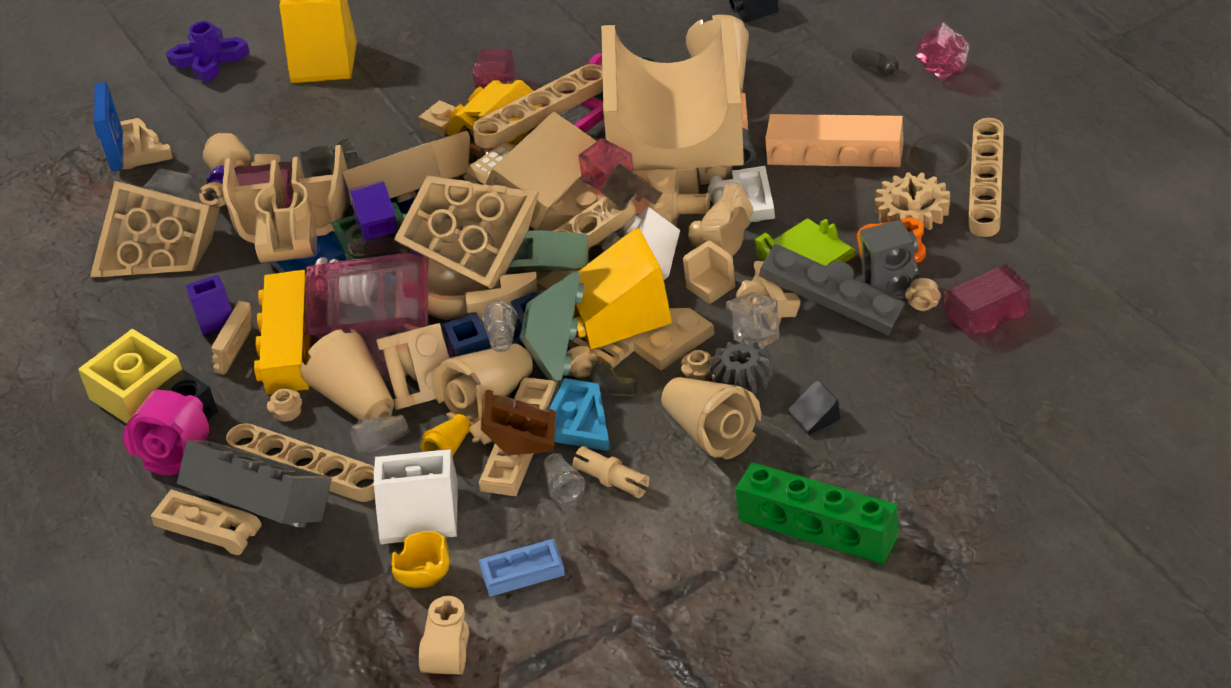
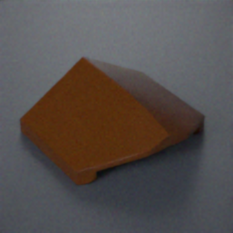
[481,390,556,456]

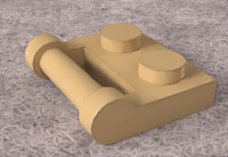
[376,323,449,410]

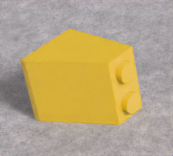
[279,0,357,83]
[573,228,672,350]

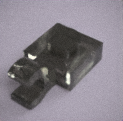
[300,138,359,178]

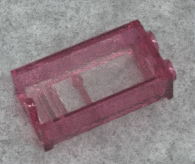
[305,253,429,338]

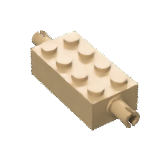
[538,169,710,246]

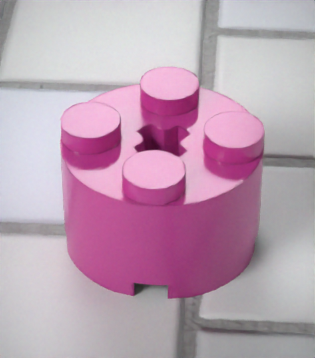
[122,389,209,476]

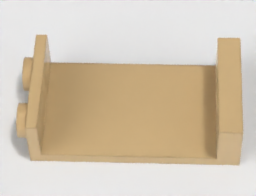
[485,111,607,230]

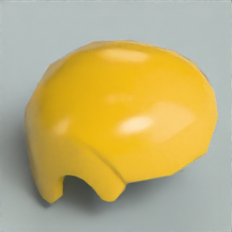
[392,531,450,589]

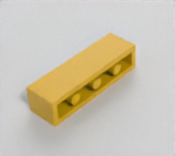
[254,270,312,395]

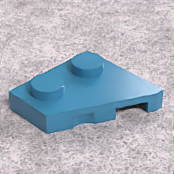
[549,378,610,451]

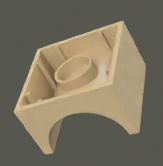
[601,17,744,171]

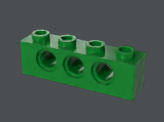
[735,462,899,564]

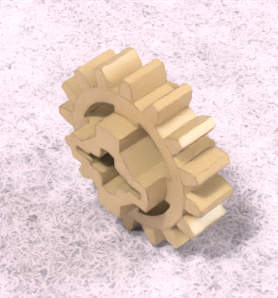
[875,172,950,230]

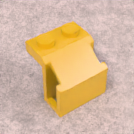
[446,80,543,145]

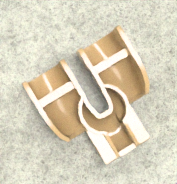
[223,145,350,263]

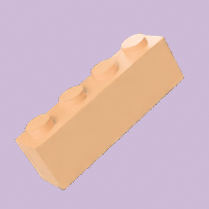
[765,114,903,167]

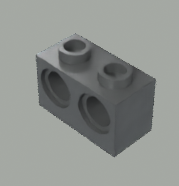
[860,219,919,299]

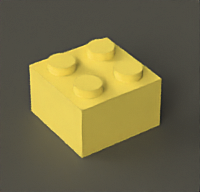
[78,329,182,424]

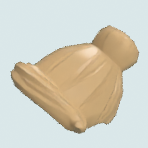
[688,183,753,256]

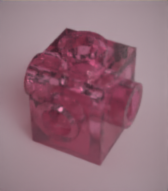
[915,21,970,81]

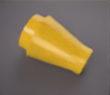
[420,414,472,457]

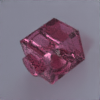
[472,49,516,89]
[578,138,635,195]

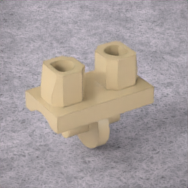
[736,261,800,329]

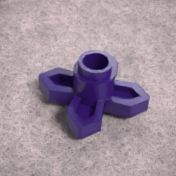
[166,21,250,82]

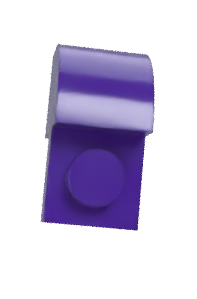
[349,181,398,241]
[185,274,232,336]

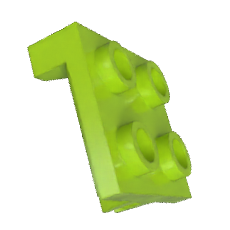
[755,218,856,266]

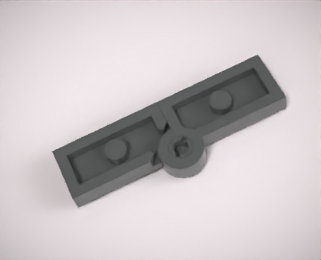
[759,243,905,336]

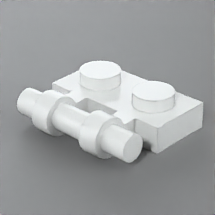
[708,166,775,222]

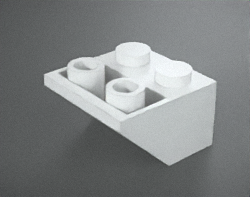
[602,207,680,280]
[374,449,458,544]

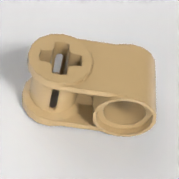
[419,596,469,674]

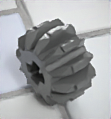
[710,340,773,396]

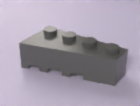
[177,440,332,528]

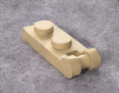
[150,490,262,555]

